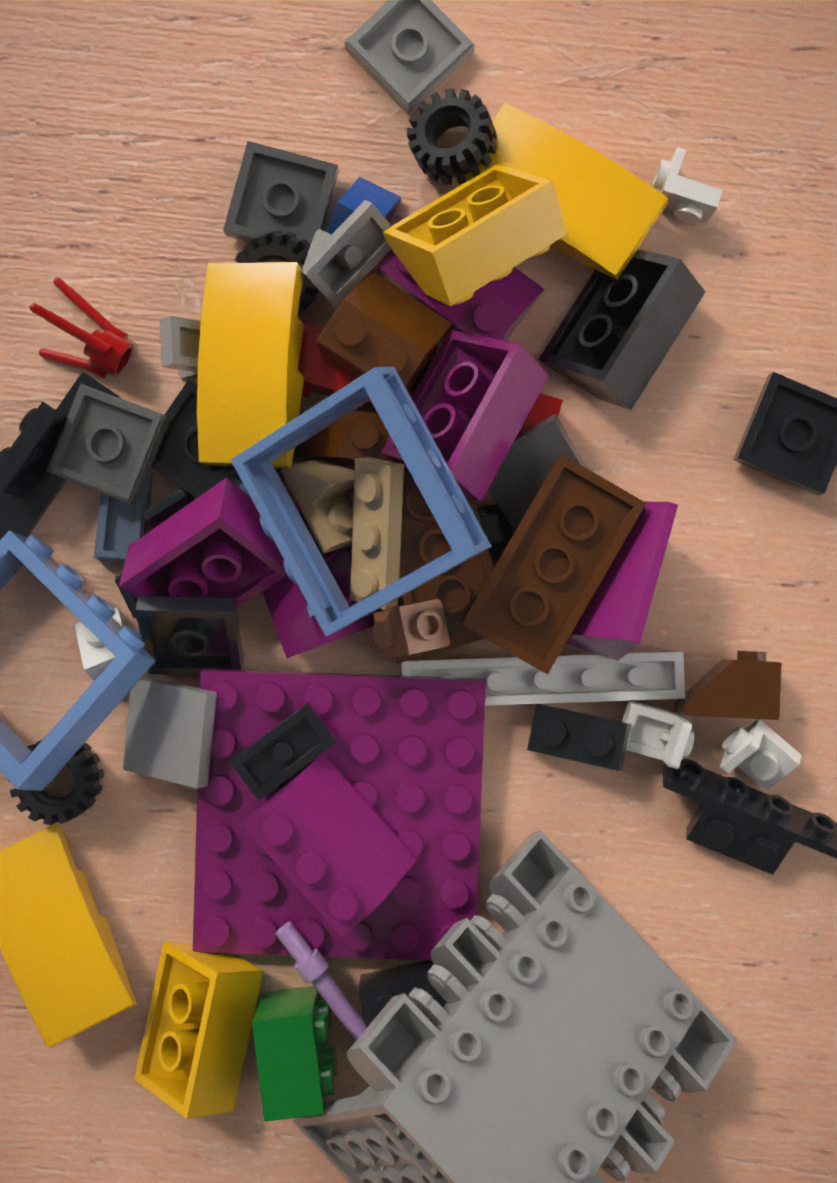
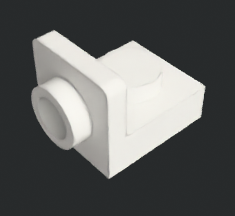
[720,719,802,791]

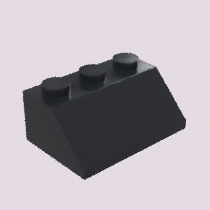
[539,249,706,410]

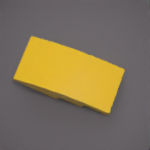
[454,103,669,280]
[197,262,304,469]
[0,824,137,1048]

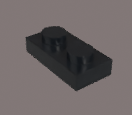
[229,701,338,801]
[527,704,631,771]

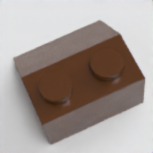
[316,271,453,392]

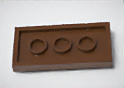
[461,454,646,674]
[391,461,494,654]

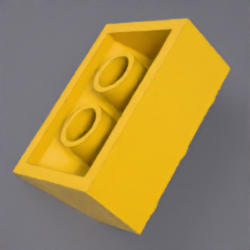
[382,164,567,306]
[134,941,263,1119]

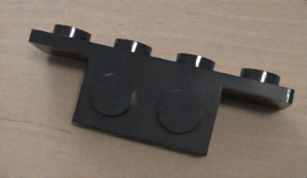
[0,373,121,540]
[663,759,837,875]

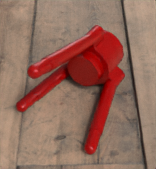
[29,278,133,379]

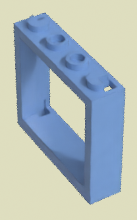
[231,367,492,637]
[0,530,156,791]

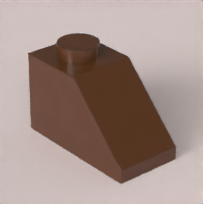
[294,411,390,466]
[674,651,782,720]

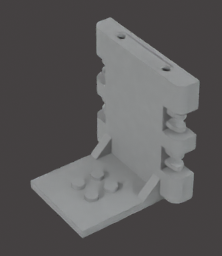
[293,830,737,1183]

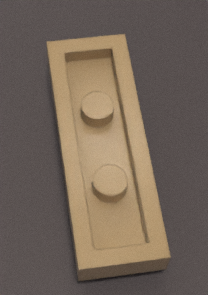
[350,457,404,610]

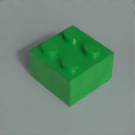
[252,986,338,1122]

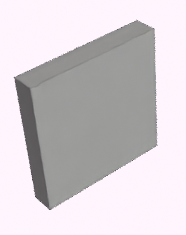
[344,0,475,115]
[123,676,217,789]

